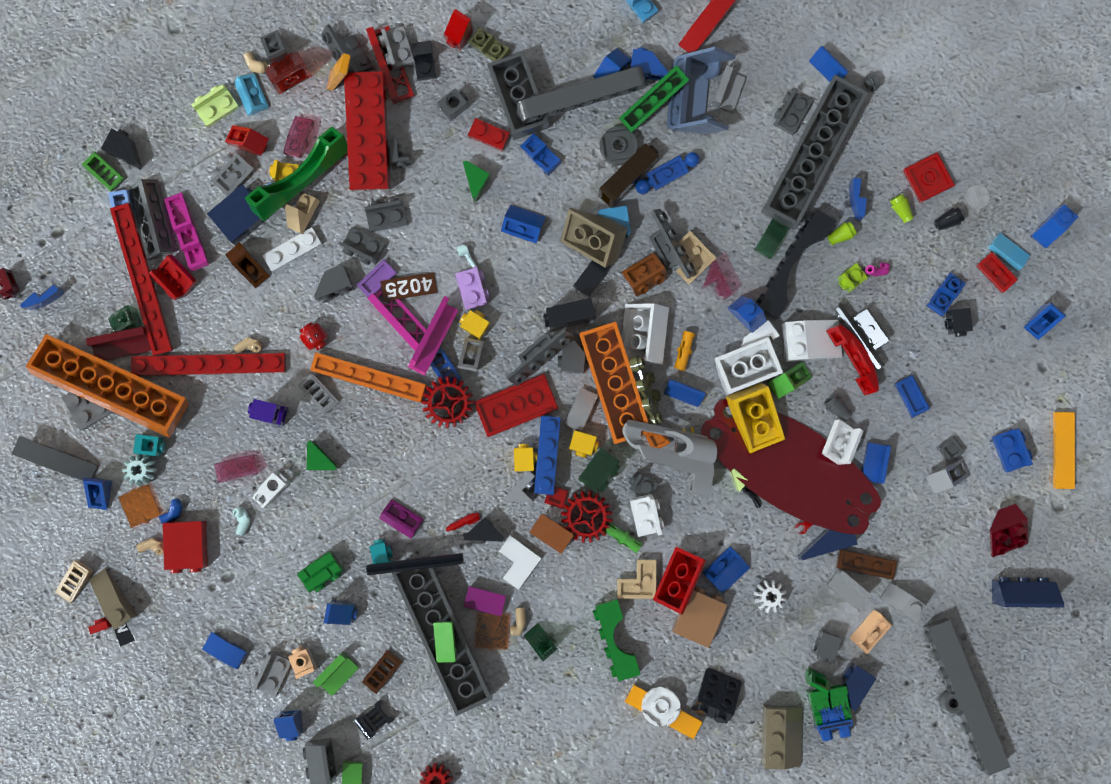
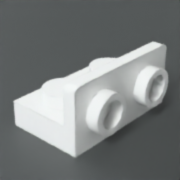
[629,494,664,537]

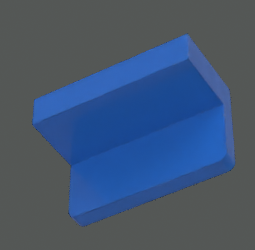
[501,205,546,243]
[862,442,891,484]
[702,547,750,594]

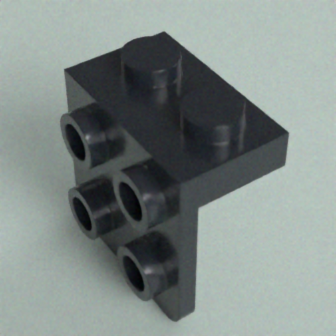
[691,668,742,724]

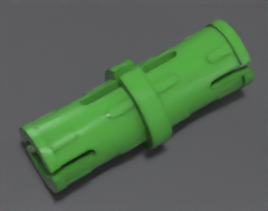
[604,522,643,553]

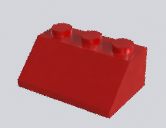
[653,547,706,615]

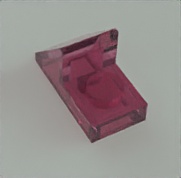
[701,260,733,300]

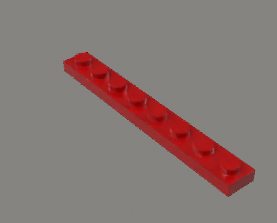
[110,203,174,356]
[131,353,286,376]

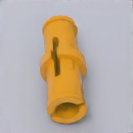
[674,331,695,371]

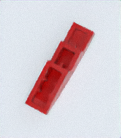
[678,0,736,53]

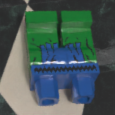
[806,684,853,741]

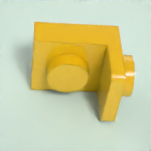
[269,159,300,182]

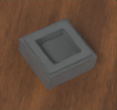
[937,436,965,463]

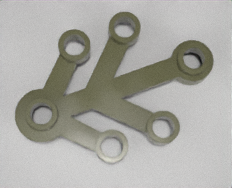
[629,356,663,426]

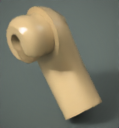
[243,52,269,74]
[233,337,262,354]
[136,538,163,555]
[510,608,526,637]

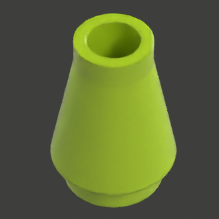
[890,193,914,223]
[827,221,857,246]

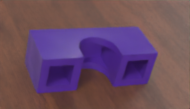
[248,399,288,426]

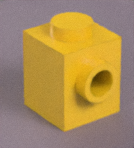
[459,310,490,340]
[569,430,599,458]
[514,444,537,472]

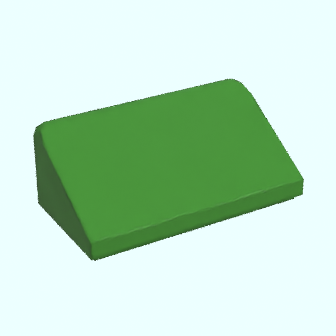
[433,621,457,662]

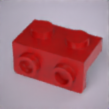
[149,254,198,300]

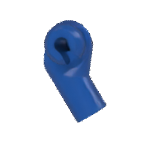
[159,498,183,524]

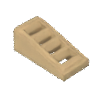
[55,560,94,603]

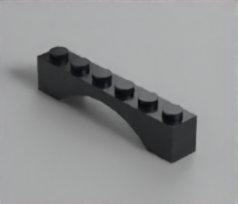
[756,209,836,320]

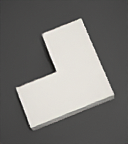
[499,535,541,590]

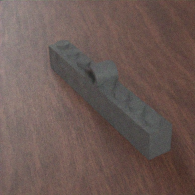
[923,618,1010,776]

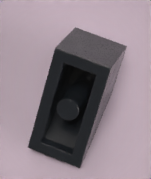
[101,128,142,170]

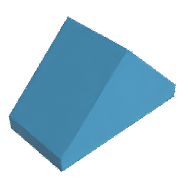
[597,206,631,239]

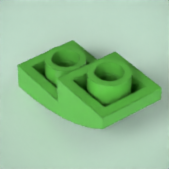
[342,761,363,784]

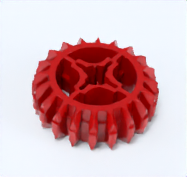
[421,376,473,428]
[561,491,613,543]

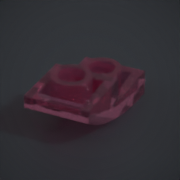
[283,116,314,158]
[214,455,258,483]

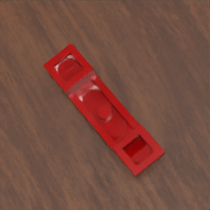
[826,325,879,396]

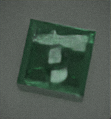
[577,448,620,493]

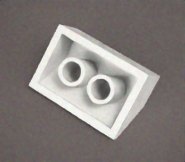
[622,304,669,364]
[714,337,783,396]

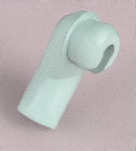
[232,507,250,536]

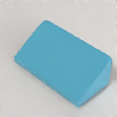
[234,73,269,116]
[988,233,1030,270]

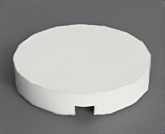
[641,686,680,726]

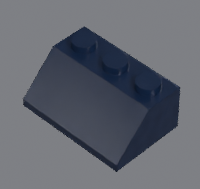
[992,577,1064,608]

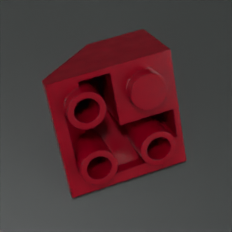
[990,503,1028,557]

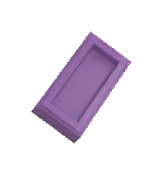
[357,259,398,297]

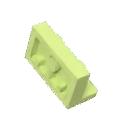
[191,84,240,128]

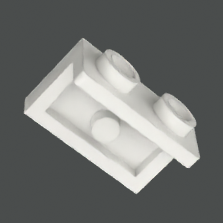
[822,419,863,465]

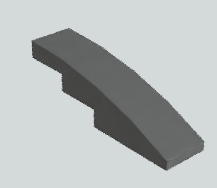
[12,436,98,481]

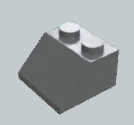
[303,738,337,784]

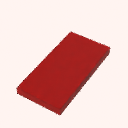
[474,373,559,437]

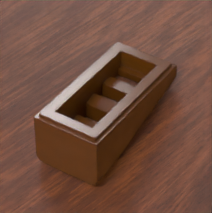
[362,650,403,694]

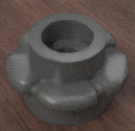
[864,73,880,91]

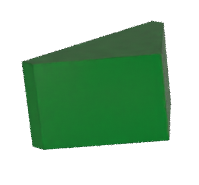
[463,161,490,202]
[306,440,339,471]

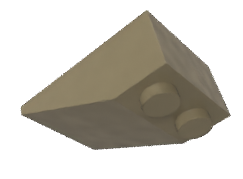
[560,208,628,268]

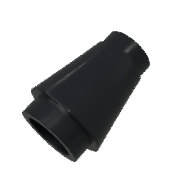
[934,207,965,231]

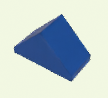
[593,48,631,79]
[1024,303,1066,340]
[83,478,113,510]

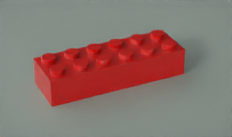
[344,71,390,191]

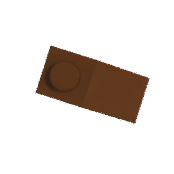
[225,242,270,288]

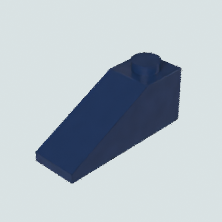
[797,522,858,560]

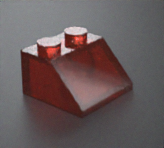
[265,51,312,95]

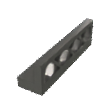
[129,179,176,259]

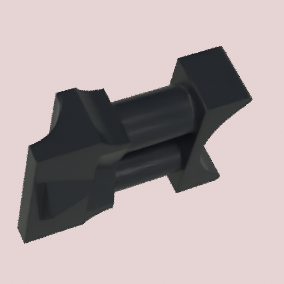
[353,700,395,740]

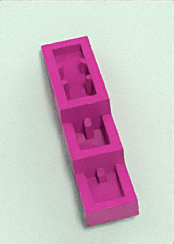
[164,192,209,272]

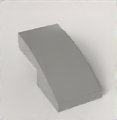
[564,388,598,432]

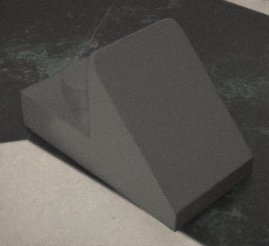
[260,30,290,65]

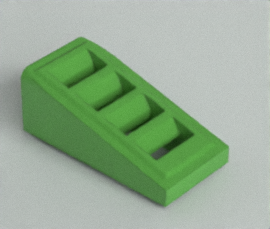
[81,151,124,192]

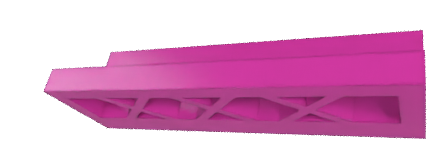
[367,289,426,351]
[407,296,458,376]

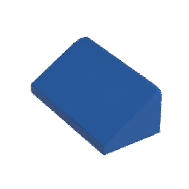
[809,46,848,82]
[664,379,706,407]

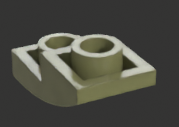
[468,27,511,62]

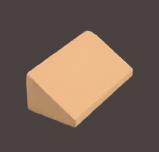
[850,610,892,654]

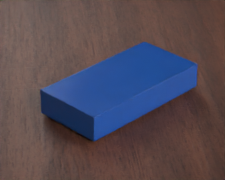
[894,375,930,418]

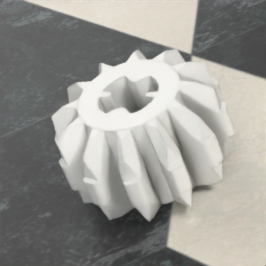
[753,580,787,613]

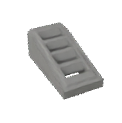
[298,373,339,415]

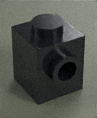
[944,308,973,337]

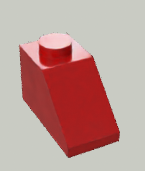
[444,9,473,50]
[225,125,269,156]

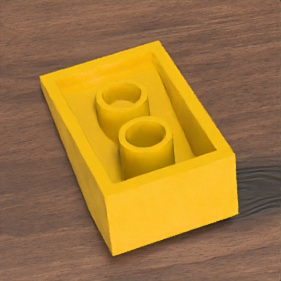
[726,383,785,453]

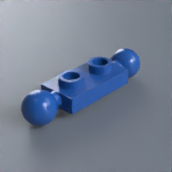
[635,152,700,195]

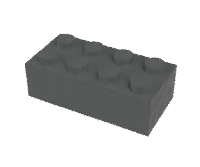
[487,51,549,140]

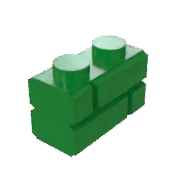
[297,551,344,593]

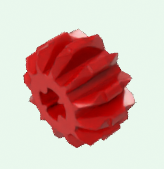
[419,763,453,784]

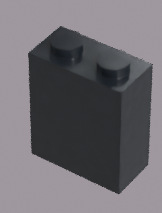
[543,298,596,331]

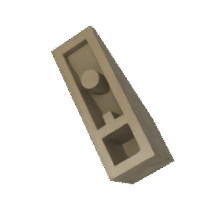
[89,568,138,630]

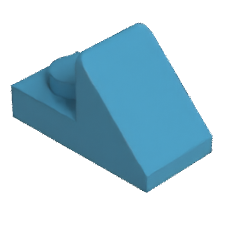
[626,0,659,23]

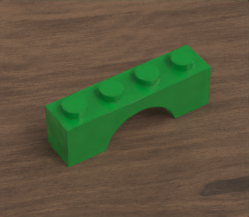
[593,598,641,682]

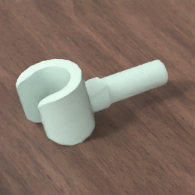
[457,245,477,268]

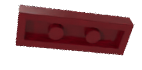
[86,327,151,361]

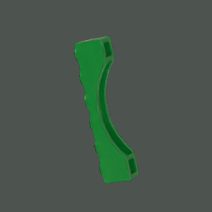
[245,127,348,221]

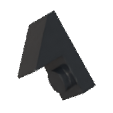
[412,41,436,81]

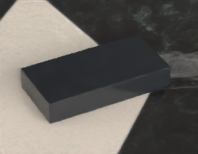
[573,260,611,298]

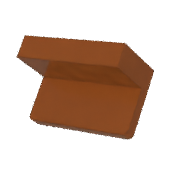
[529,513,574,554]

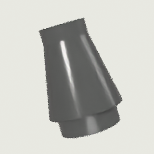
[824,394,852,421]

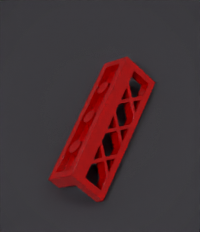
[366,26,414,104]

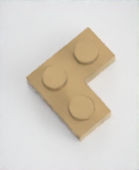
[676,231,716,285]
[617,559,656,599]

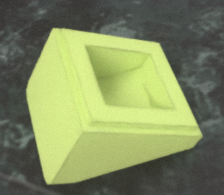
[729,469,748,492]

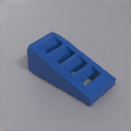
[430,346,462,389]

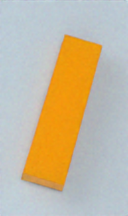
[326,53,351,91]
[1053,412,1075,489]
[625,684,702,739]

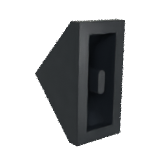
[464,517,504,542]

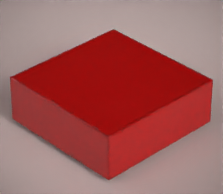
[544,486,568,509]

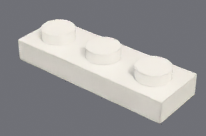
[262,227,322,273]

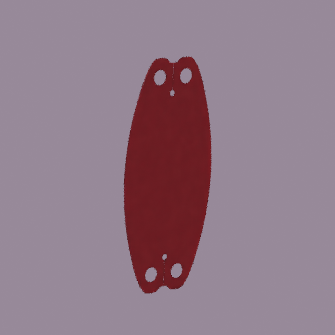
[701,399,881,535]

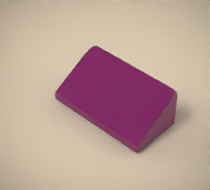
[379,499,424,539]
[464,586,506,617]

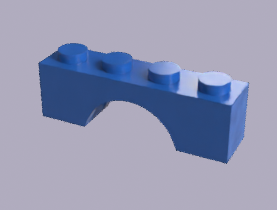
[534,416,560,495]

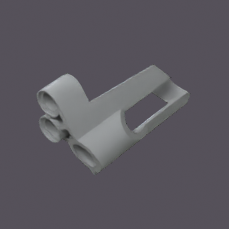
[622,419,717,497]

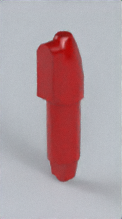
[446,513,481,531]

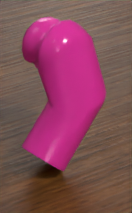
[865,262,890,277]

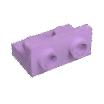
[455,266,490,311]

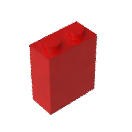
[162,521,208,573]

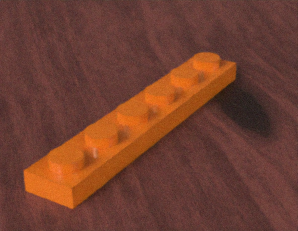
[310,352,426,403]

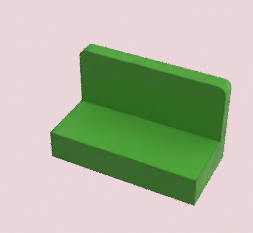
[312,652,359,696]

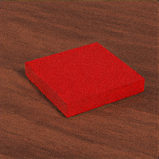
[903,152,955,203]

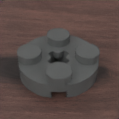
[599,126,638,165]

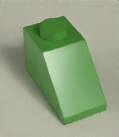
[768,362,813,399]

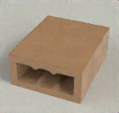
[672,587,727,648]

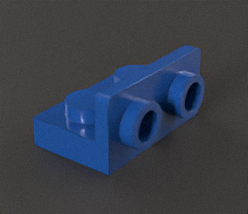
[992,428,1033,473]

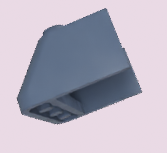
[667,47,736,134]

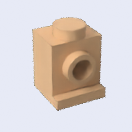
[288,646,318,679]

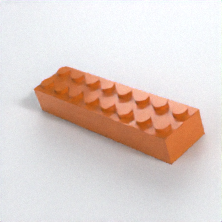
[25,334,189,438]

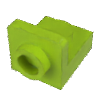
[837,263,868,292]

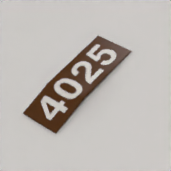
[380,273,438,302]

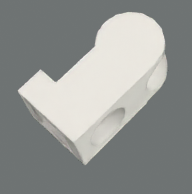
[741,320,780,347]
[252,471,291,508]

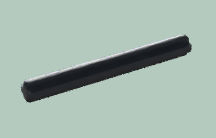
[366,553,464,575]

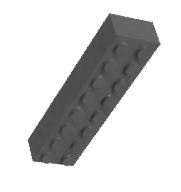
[761,75,868,230]
[392,554,493,716]

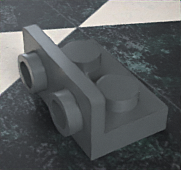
[773,88,812,136]
[364,198,407,233]
[339,227,386,265]

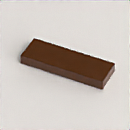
[836,549,897,580]

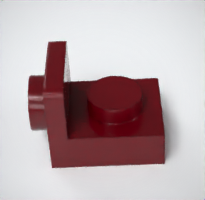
[0,268,20,300]

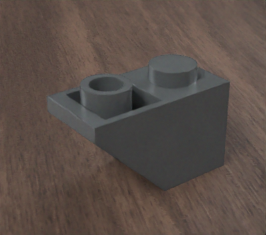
[314,264,354,303]
[557,340,585,374]

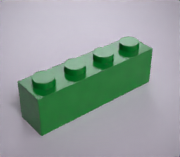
[619,65,689,133]

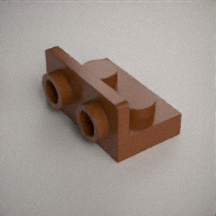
[622,253,668,297]

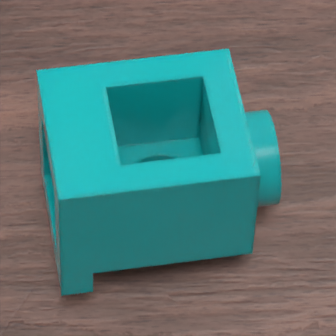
[133,434,166,456]
[369,538,395,564]

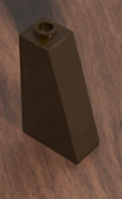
[598,143,659,208]

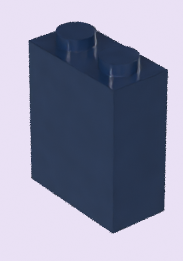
[207,185,270,246]

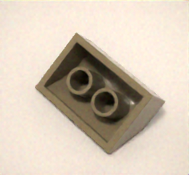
[761,705,802,770]

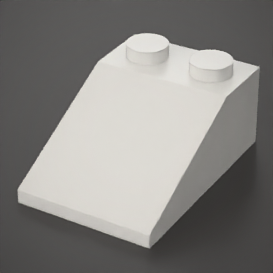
[781,320,842,362]

